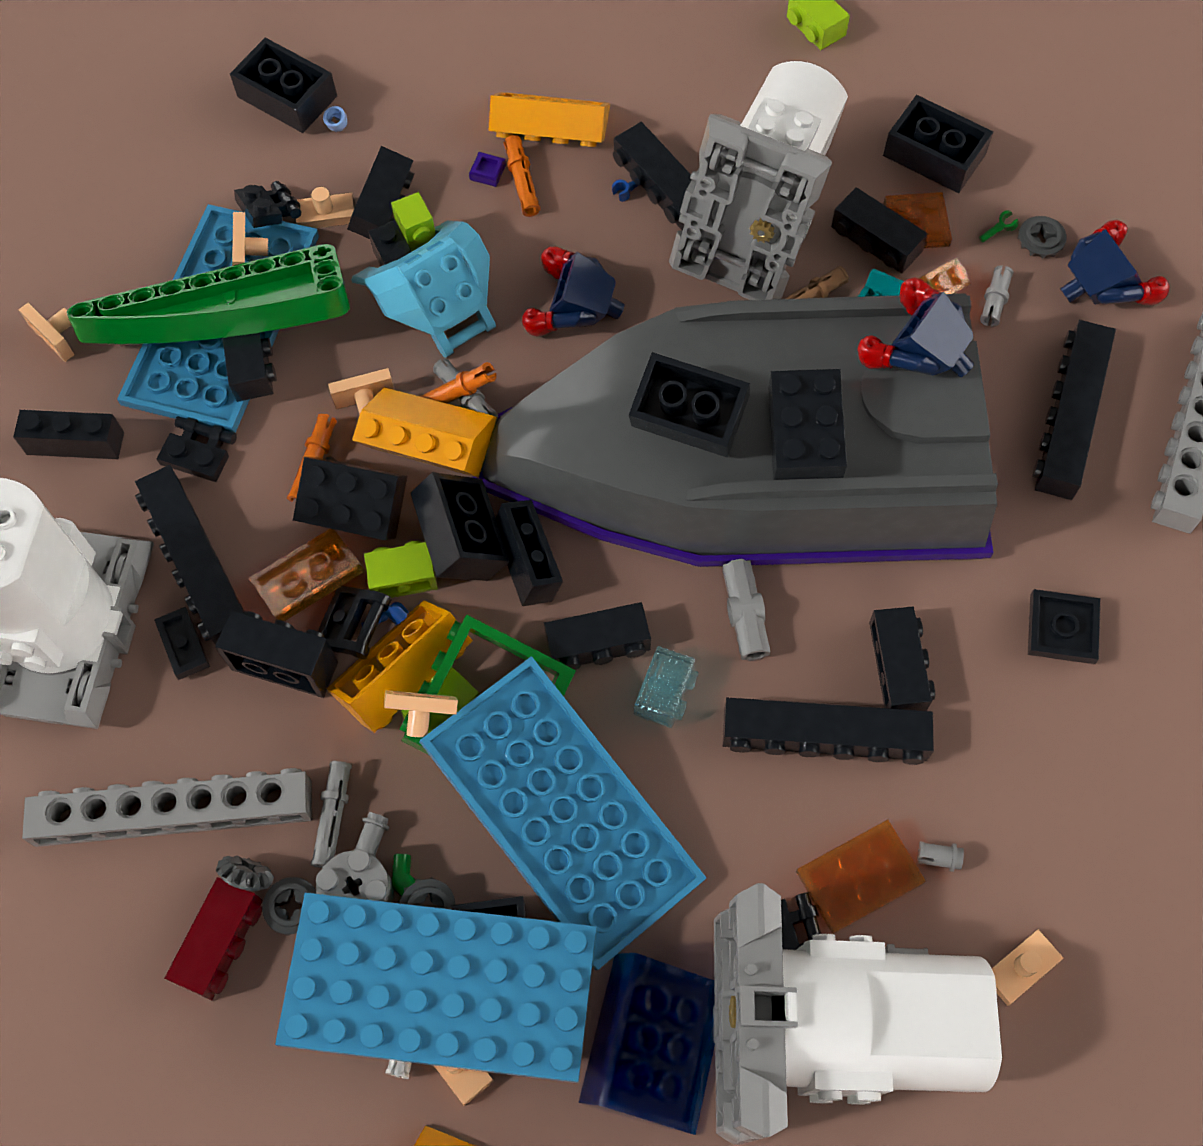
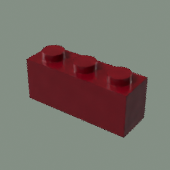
[164,877,263,1001]

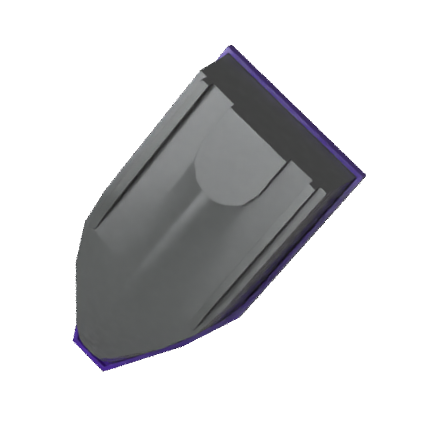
[472,293,998,567]

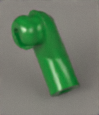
[392,854,416,897]

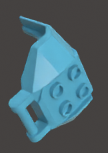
[351,220,496,358]

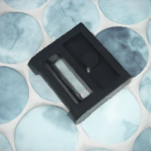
[318,585,392,659]

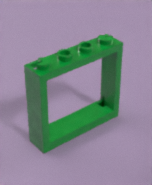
[399,614,576,755]

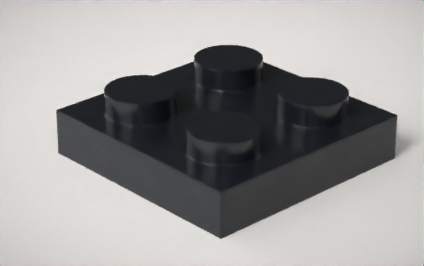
[1028,589,1101,664]

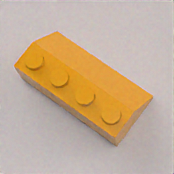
[488,92,610,147]
[352,387,497,478]
[326,600,473,733]

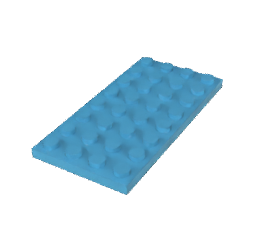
[117,204,319,433]
[419,656,706,971]
[275,893,597,1083]

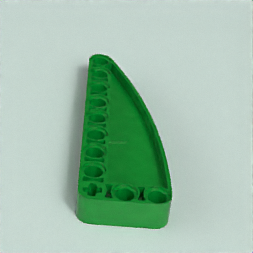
[66,244,350,344]

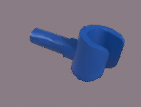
[612,180,637,202]
[361,602,409,626]

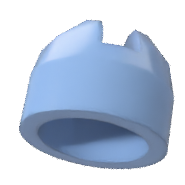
[323,106,348,132]

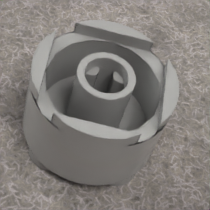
[316,850,394,903]

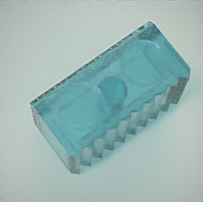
[634,646,699,728]

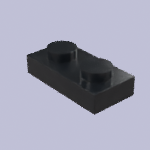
[154,607,210,680]

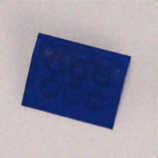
[578,953,715,1135]

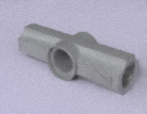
[722,559,770,661]

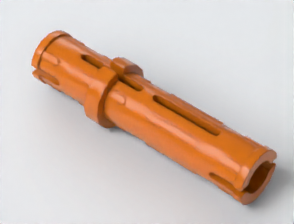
[503,135,541,217]
[419,362,497,403]
[287,413,337,504]

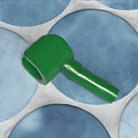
[979,210,1019,242]

